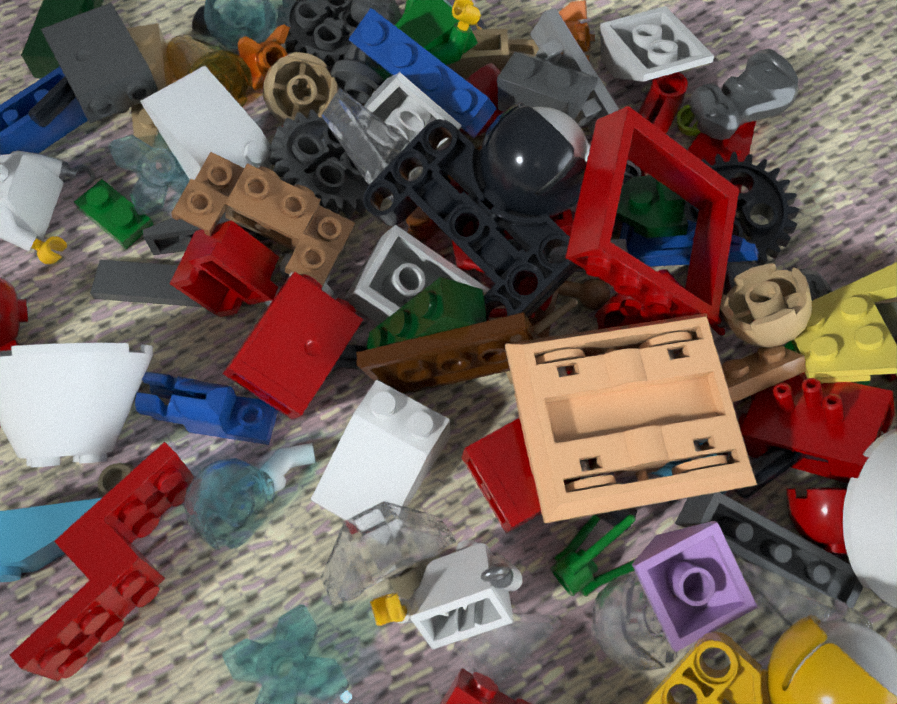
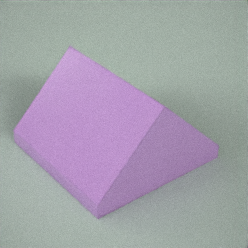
[632,521,758,652]

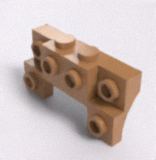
[171,152,355,290]

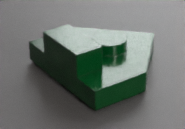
[615,175,689,238]

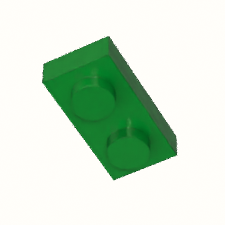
[74,179,154,249]

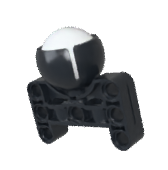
[363,102,590,321]

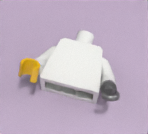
[0,151,95,265]
[370,540,522,650]

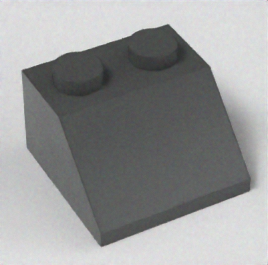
[497,52,598,120]

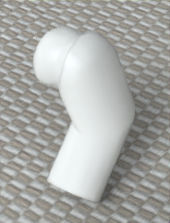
[259,442,316,492]

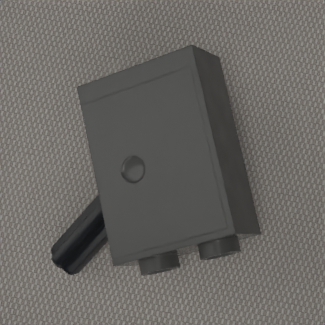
[28,3,158,128]

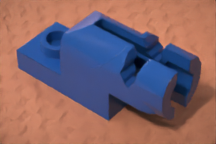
[135,372,278,445]

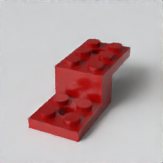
[9,442,198,682]

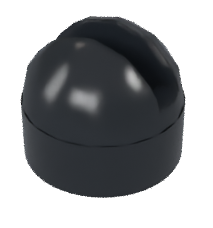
[192,5,222,36]

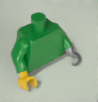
[394,0,481,65]

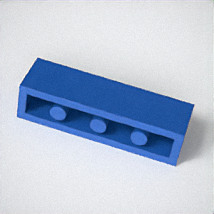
[348,8,497,138]
[0,67,88,155]

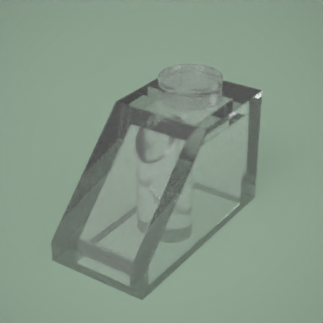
[454,613,562,688]

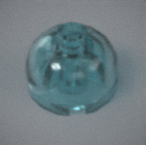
[204,0,277,50]
[184,458,275,550]

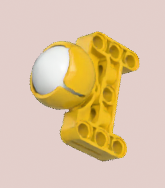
[642,615,897,704]

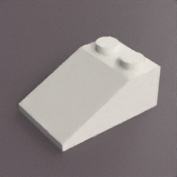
[600,6,714,82]
[140,65,272,180]
[351,72,462,158]
[344,225,490,323]
[311,380,450,543]

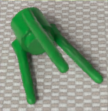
[550,514,636,597]

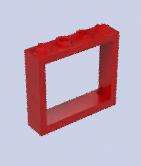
[565,106,739,324]

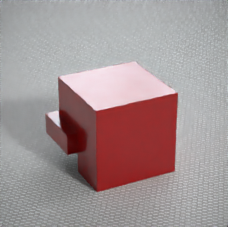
[169,220,279,317]

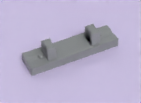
[530,8,619,135]

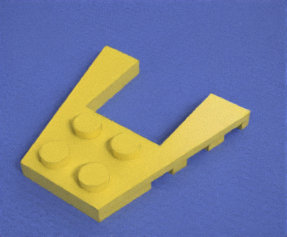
[791,262,897,383]

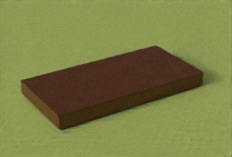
[357,312,540,394]

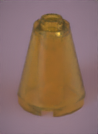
[166,34,253,107]

